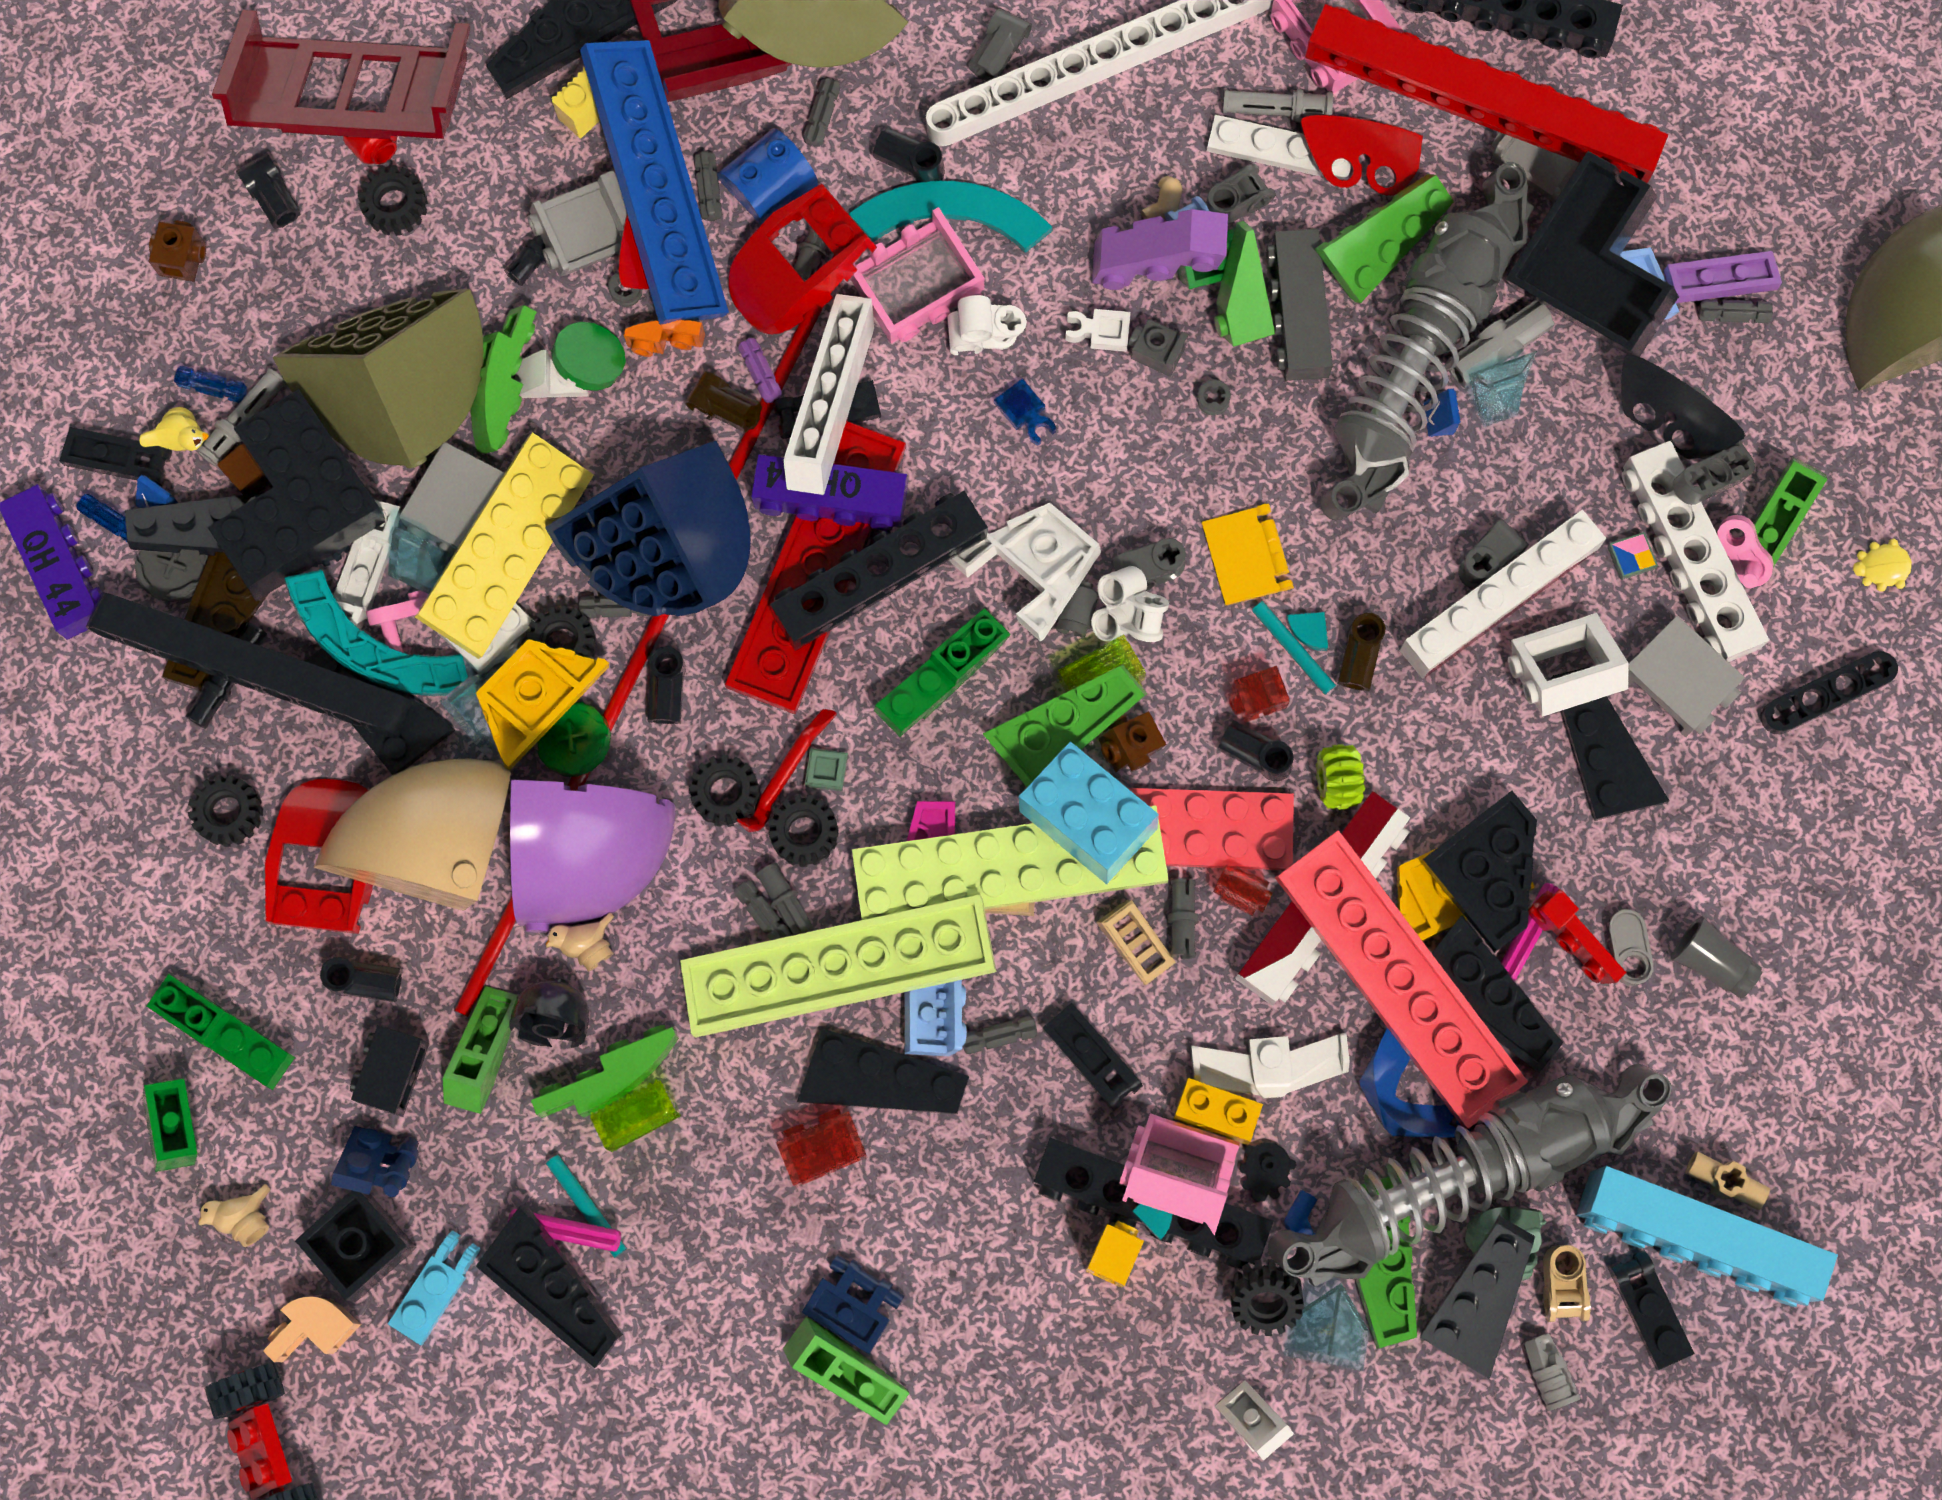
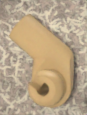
[1141,176,1183,219]

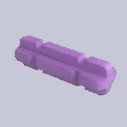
[738,338,782,403]

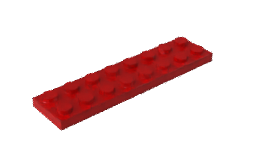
[725,421,907,715]

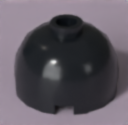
[509,978,589,1048]

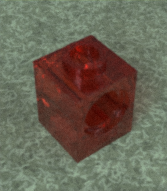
[1228,666,1290,723]

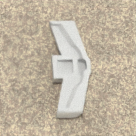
[1190,1032,1350,1099]

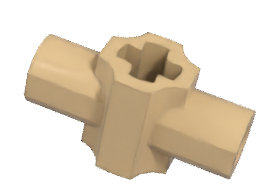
[1685,1151,1770,1210]

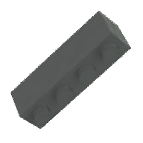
[1266,228,1333,381]

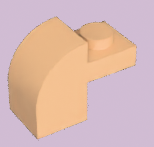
[263,1297,361,1362]

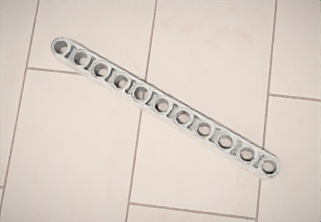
[926,0,1273,146]

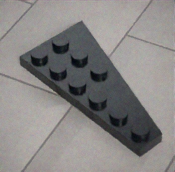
[486,0,678,100]

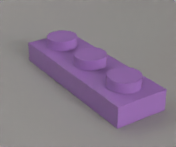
[1664,251,1782,303]

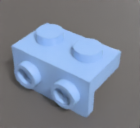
[904,980,967,1057]

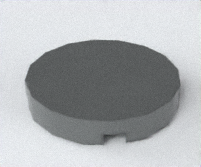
[134,549,209,602]

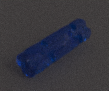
[174,366,247,403]
[76,494,127,542]

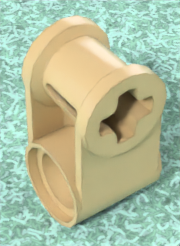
[1543,1245,1591,1322]

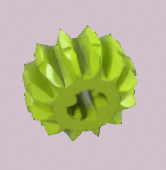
[1316,744,1365,810]

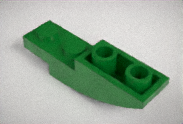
[874,608,1010,737]
[146,974,295,1090]

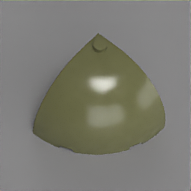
[719,0,909,67]
[1845,204,1942,391]
[273,289,484,468]

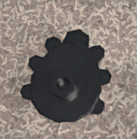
[1239,1142,1297,1202]

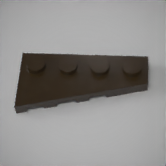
[162,552,268,691]

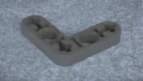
[1672,387,1755,505]

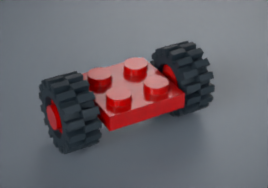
[204,1362,319,1500]

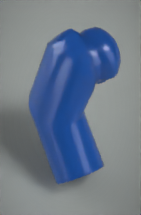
[1284,1190,1317,1248]

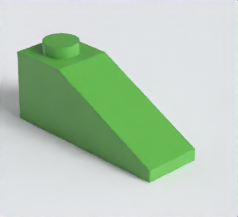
[1214,221,1275,347]
[1753,456,1828,567]
[443,986,518,1114]
[783,1317,910,1425]

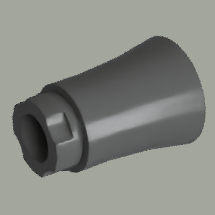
[1670,916,1763,998]

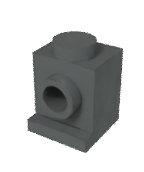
[1128,319,1189,377]

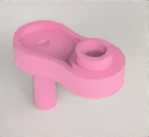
[1717,515,1774,589]
[366,589,431,653]

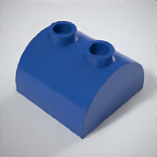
[717,128,818,225]

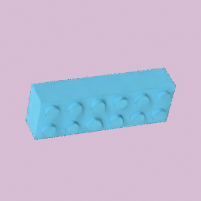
[1576,1166,1838,1307]

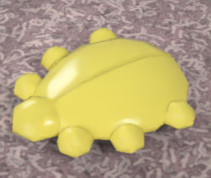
[1853,538,1912,592]

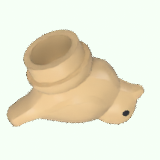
[545,912,614,972]
[198,1184,270,1247]

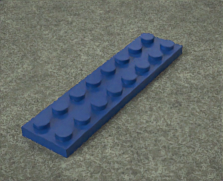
[580,40,729,325]

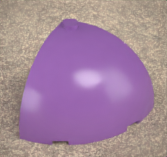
[510,780,675,933]

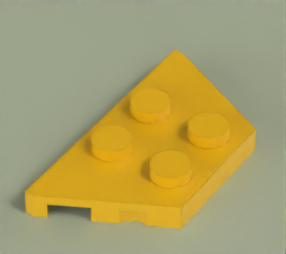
[476,639,609,770]
[1397,848,1535,941]

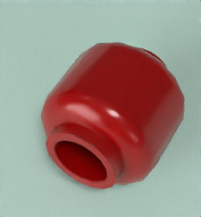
[343,110,398,165]

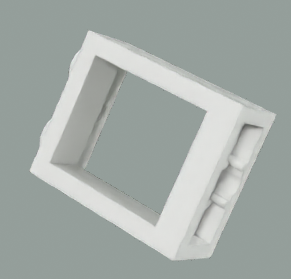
[1508,613,1629,717]

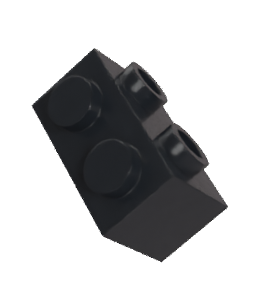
[350,1025,430,1117]

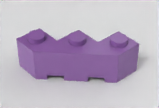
[1092,209,1228,290]

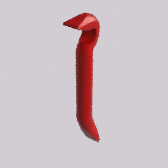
[737,709,837,832]

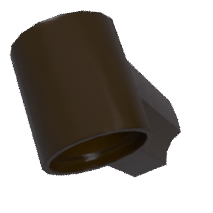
[684,371,762,433]
[1337,612,1386,691]

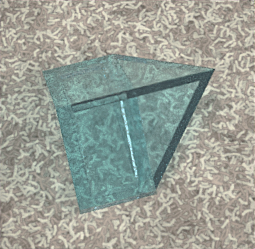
[1469,350,1538,427]
[388,527,451,594]
[439,670,497,756]
[1284,1283,1369,1371]

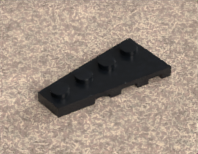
[125,492,265,556]

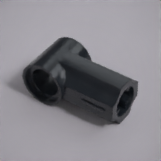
[872,128,945,183]
[236,153,301,229]
[647,646,686,724]
[1218,720,1294,781]
[320,957,402,1002]

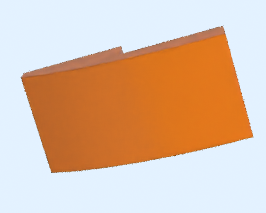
[624,320,705,357]

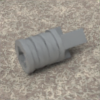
[1524,1334,1581,1412]

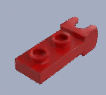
[1528,889,1627,984]

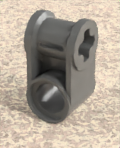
[1206,164,1276,225]
[1458,519,1529,589]
[1112,538,1186,591]

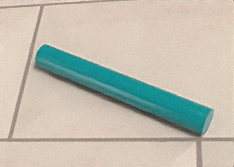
[1252,601,1336,695]
[546,1154,627,1258]

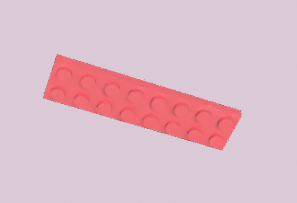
[1275,830,1528,1129]

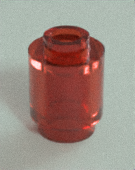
[1213,865,1273,916]

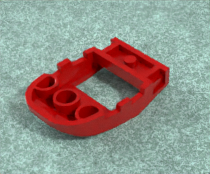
[729,184,877,335]
[265,779,373,934]

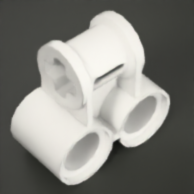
[947,295,1026,355]
[1091,566,1169,642]

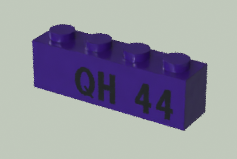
[751,454,908,531]
[0,484,102,640]

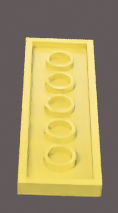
[415,432,594,659]

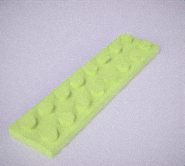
[852,805,1169,920]
[680,894,996,1038]

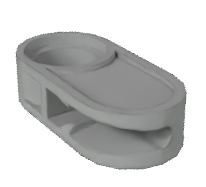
[1608,909,1653,986]

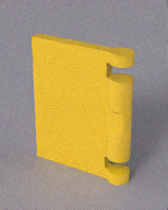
[1202,504,1294,606]

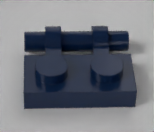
[331,1126,419,1197]
[802,1254,905,1355]

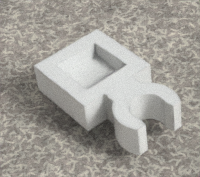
[1065,309,1131,352]

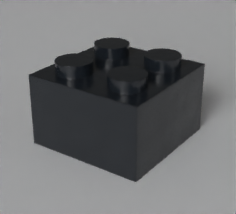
[295,1190,417,1302]

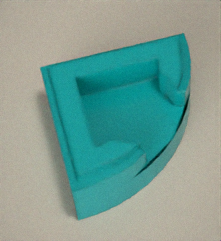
[1286,612,1328,651]
[1132,1204,1172,1240]

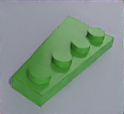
[983,665,1147,787]
[1330,1172,1417,1349]

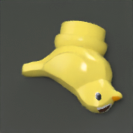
[139,407,209,451]

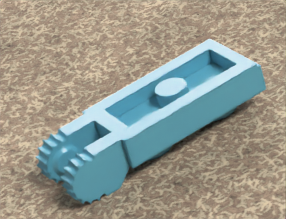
[388,1230,480,1345]

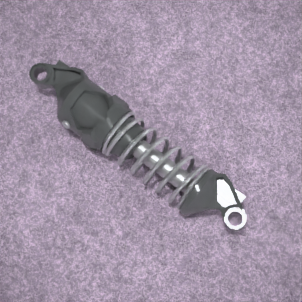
[1320,162,1535,521]
[1268,1064,1672,1287]

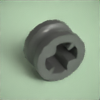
[608,272,643,307]
[1197,379,1231,416]

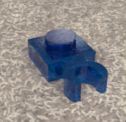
[994,378,1056,446]

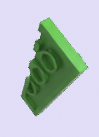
[1314,174,1454,303]

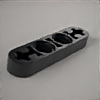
[1761,651,1898,735]

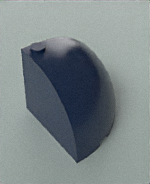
[545,440,751,616]

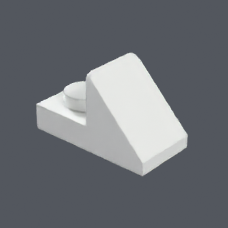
[515,350,588,398]
[1215,1380,1294,1460]

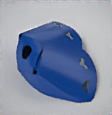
[1360,1028,1471,1138]

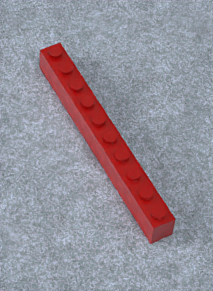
[1305,4,1669,183]

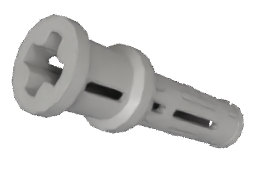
[1223,89,1333,123]
[195,368,286,470]

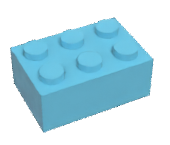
[1019,741,1159,884]

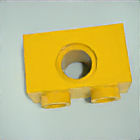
[1173,1078,1263,1145]
[1086,1221,1144,1288]

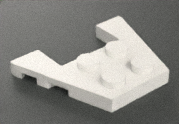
[949,503,1101,642]

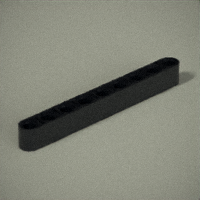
[86,592,413,739]

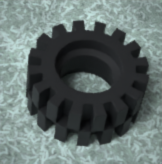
[358,165,428,236]
[525,605,597,658]
[689,755,760,827]
[188,775,263,847]
[768,795,839,867]
[1230,1259,1304,1336]

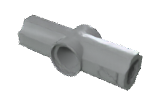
[1446,300,1555,388]

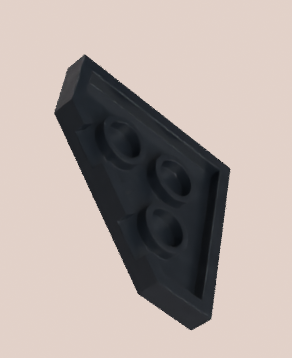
[1421,790,1537,953]

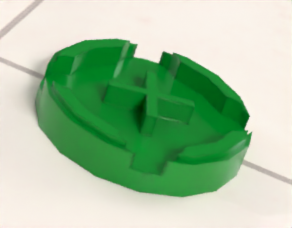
[551,322,626,391]
[537,702,611,777]

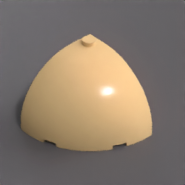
[314,758,511,911]

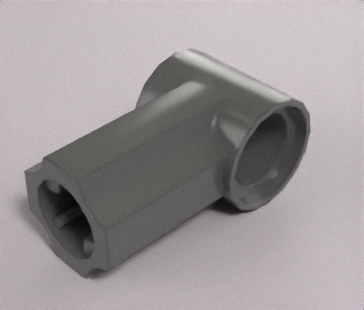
[969,8,1032,81]

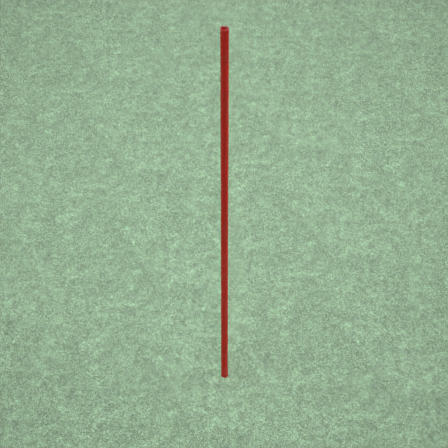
[454,255,835,1017]

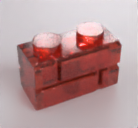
[776,1108,868,1188]

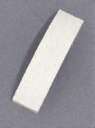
[333,499,401,630]

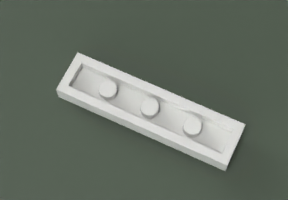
[1207,115,1351,180]

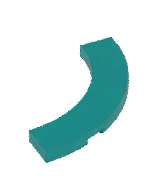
[849,181,1053,253]
[284,570,471,696]

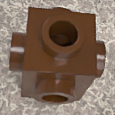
[148,220,206,282]
[1098,711,1167,773]

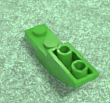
[471,305,536,454]
[531,1025,679,1118]

